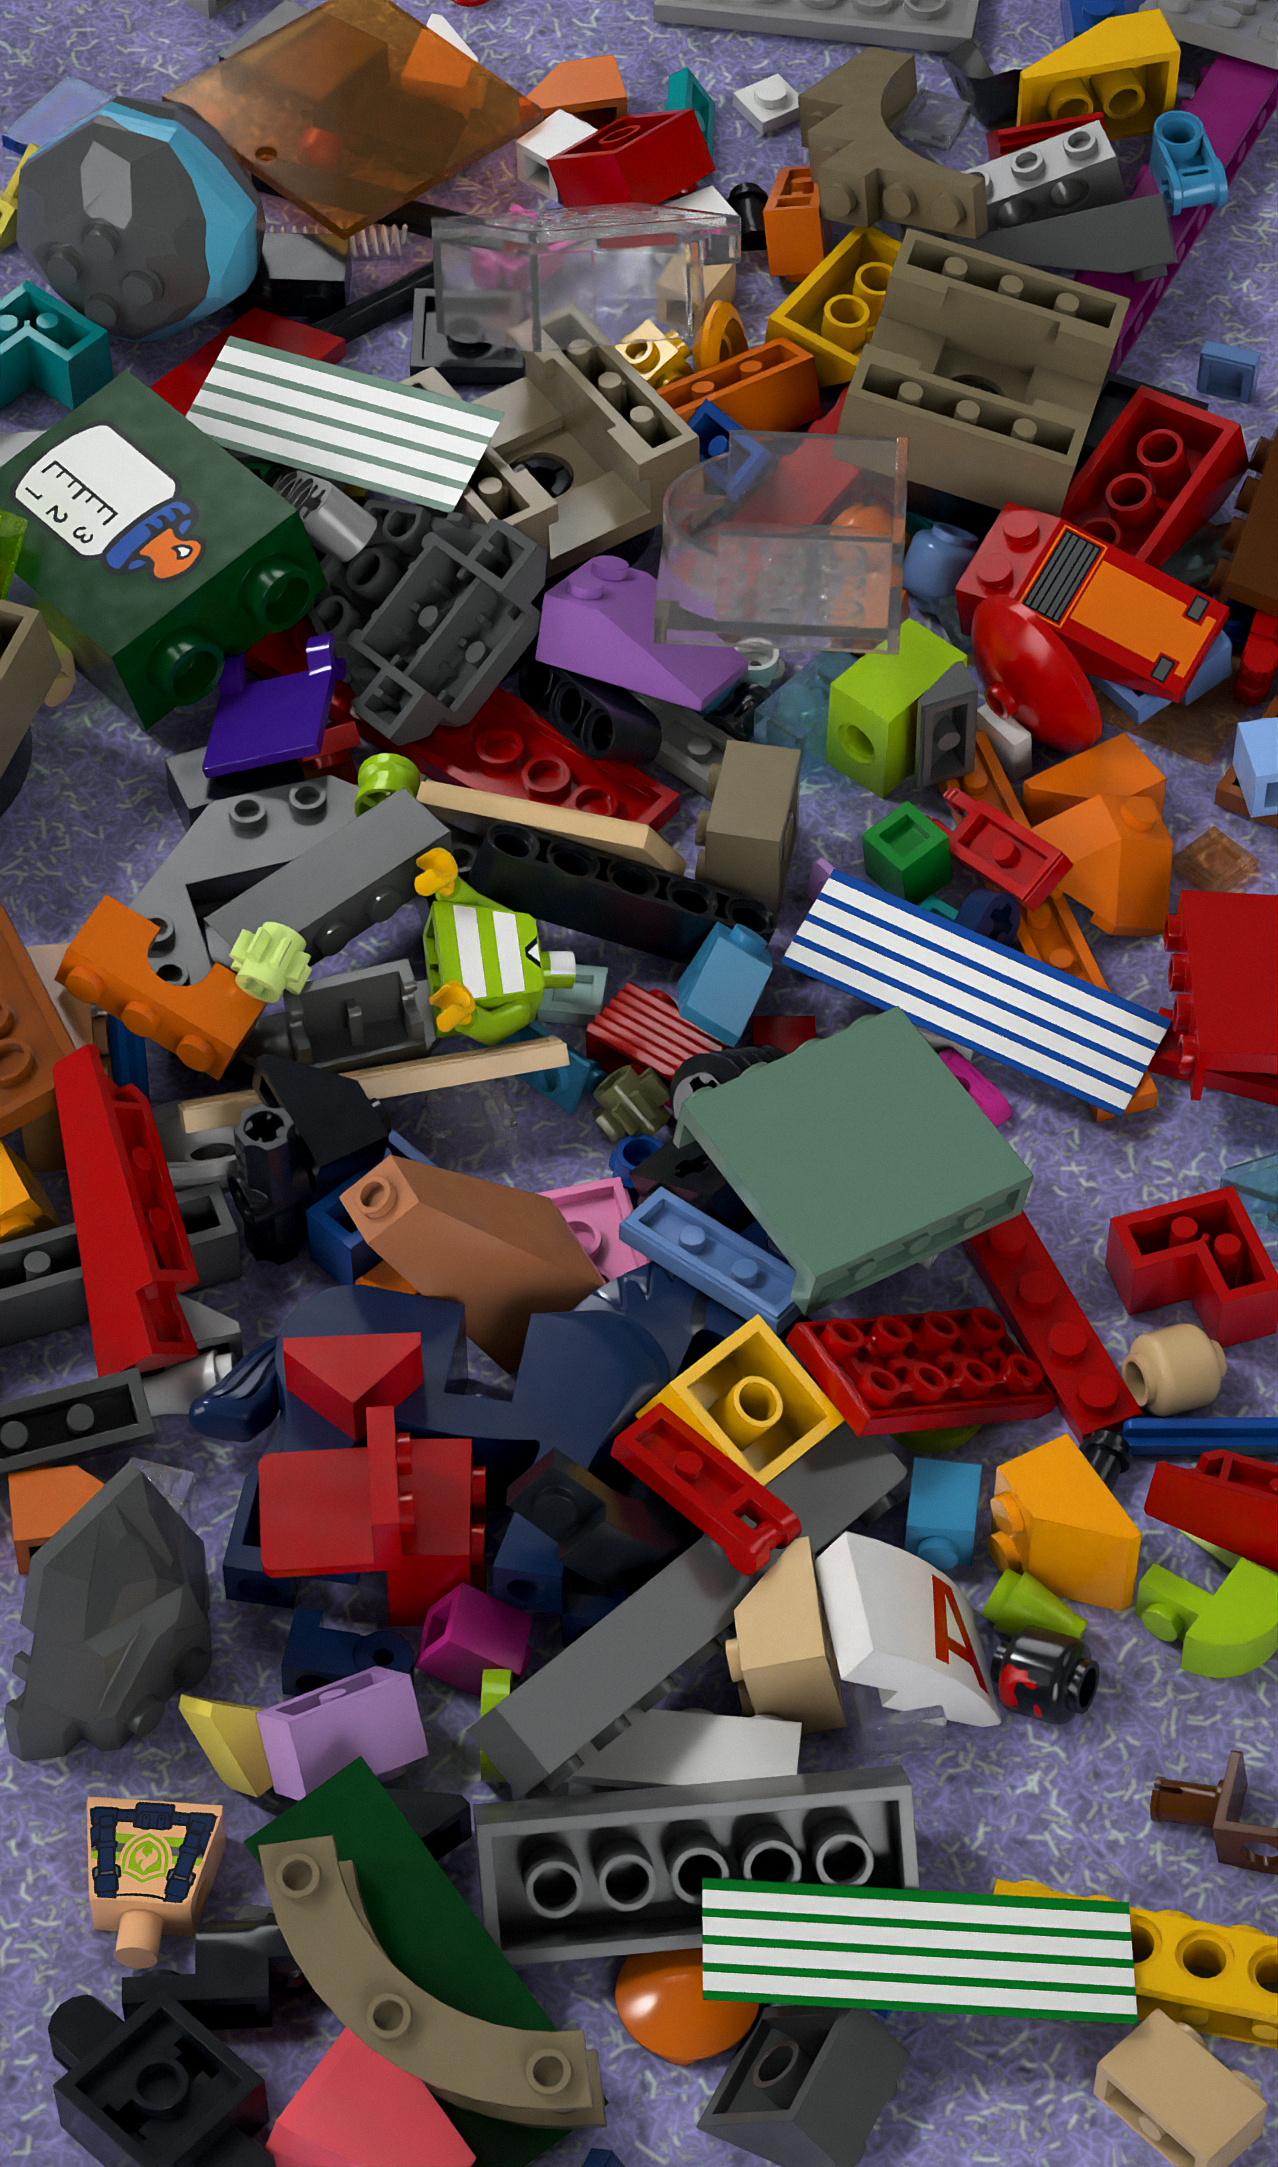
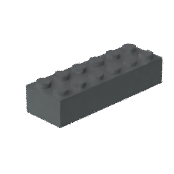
[473,1765,920,1966]

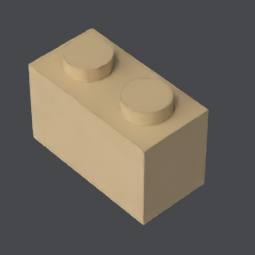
[1093,2008,1268,2167]

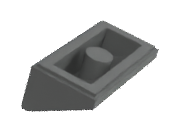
[914,661,979,789]

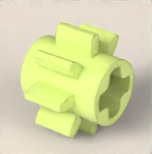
[229,922,312,1003]

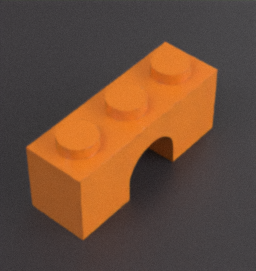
[54,894,268,1081]

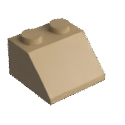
[725,1536,847,1734]

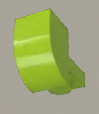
[1135,1557,1278,1678]

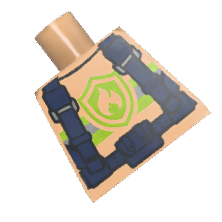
[86,1796,227,1969]

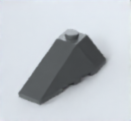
[951,193,1178,283]

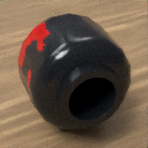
[990,1625,1100,1725]

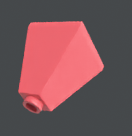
[265,2027,476,2167]

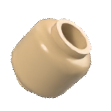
[1122,1323,1227,1417]

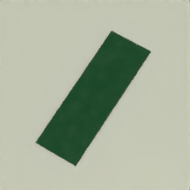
[244,1756,609,2167]

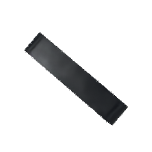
[467,822,778,966]

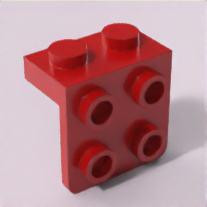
[258,1405,415,1578]

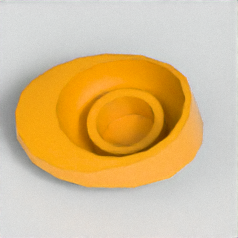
[692,300,749,373]

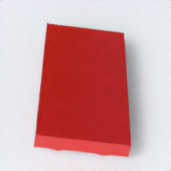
[149,307,346,451]
[786,1307,1058,1437]

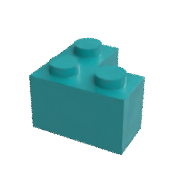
[0,280,114,410]

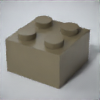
[695,739,801,919]

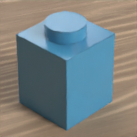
[905,1457,982,1571]

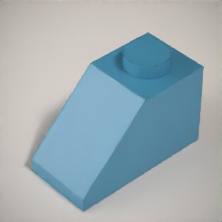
[677,921,773,1048]

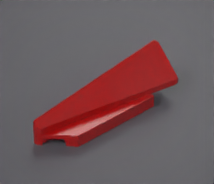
[52,1044,200,1377]
[1144,1449,1278,1573]

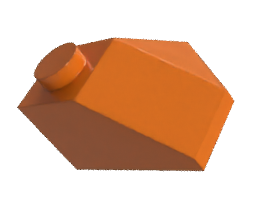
[1028,794,1173,937]

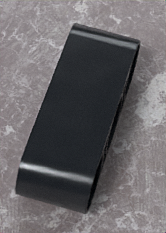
[518,652,662,766]

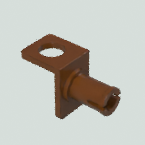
[1150,1750,1278,1875]

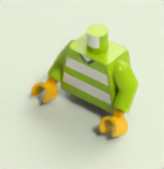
[414,847,576,1046]

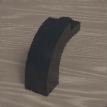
[506,1447,704,1589]

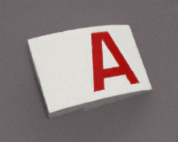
[814,1531,1001,1727]

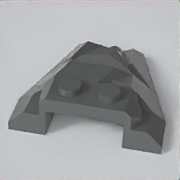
[307,498,547,746]
[4,1462,212,1761]

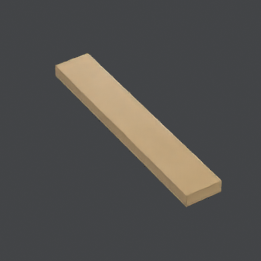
[178,1035,570,1134]

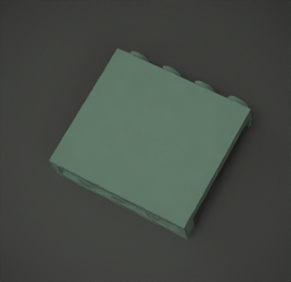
[673,1006,1034,1316]

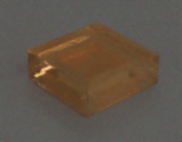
[1172,826,1259,892]

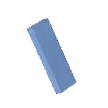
[619,1186,802,1337]

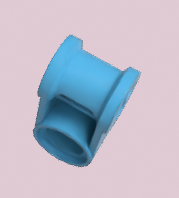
[1149,110,1228,216]

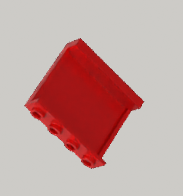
[1163,890,1278,1101]

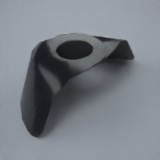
[942,40,1022,126]

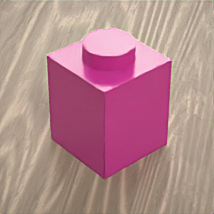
[414,1582,533,1696]

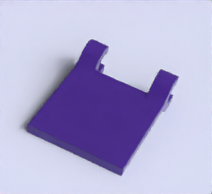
[202,632,347,779]

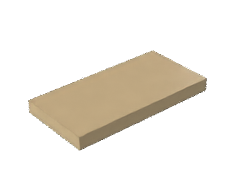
[416,780,687,876]

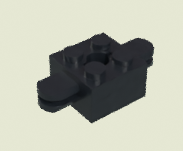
[48,1988,276,2167]

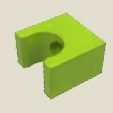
[825,617,968,799]

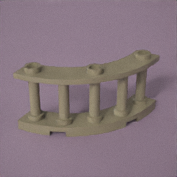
[258,1835,607,2130]

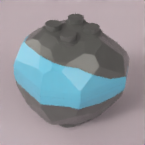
[16,96,266,343]

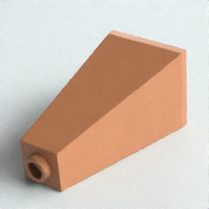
[339,1155,607,1375]

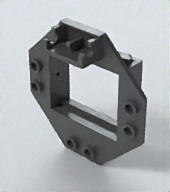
[128,775,483,1080]

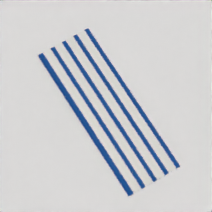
[780,869,1172,1118]

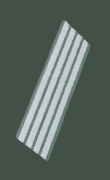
[186,336,505,513]

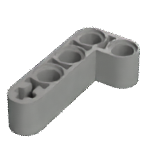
[262,462,377,562]

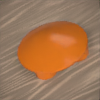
[615,1948,760,2065]

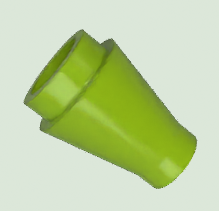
[981,1568,1089,1638]

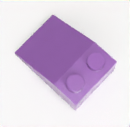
[535,555,749,711]

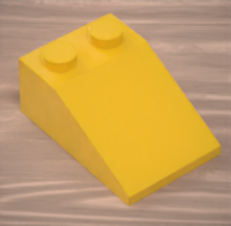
[1016,8,1181,142]

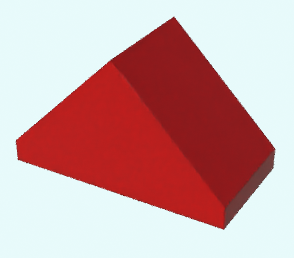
[283,1332,424,1443]

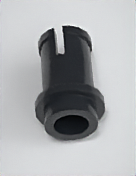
[726,182,769,252]
[1079,1430,1132,1493]

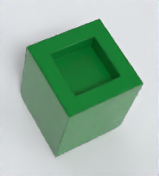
[861,800,953,905]

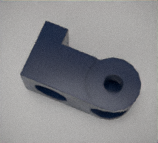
[281,1607,414,1696]

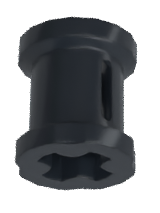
[703,682,781,742]

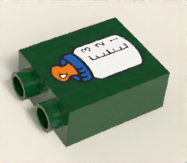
[0,369,328,731]

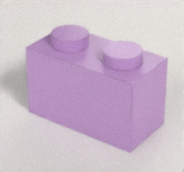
[255,1666,429,1801]

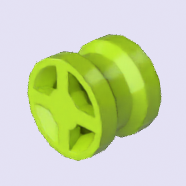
[354,753,420,817]

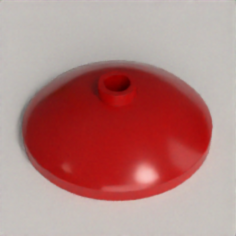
[971,594,1102,754]

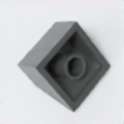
[696,2005,911,2167]

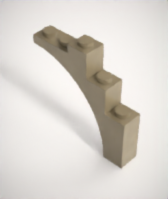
[798,46,988,239]

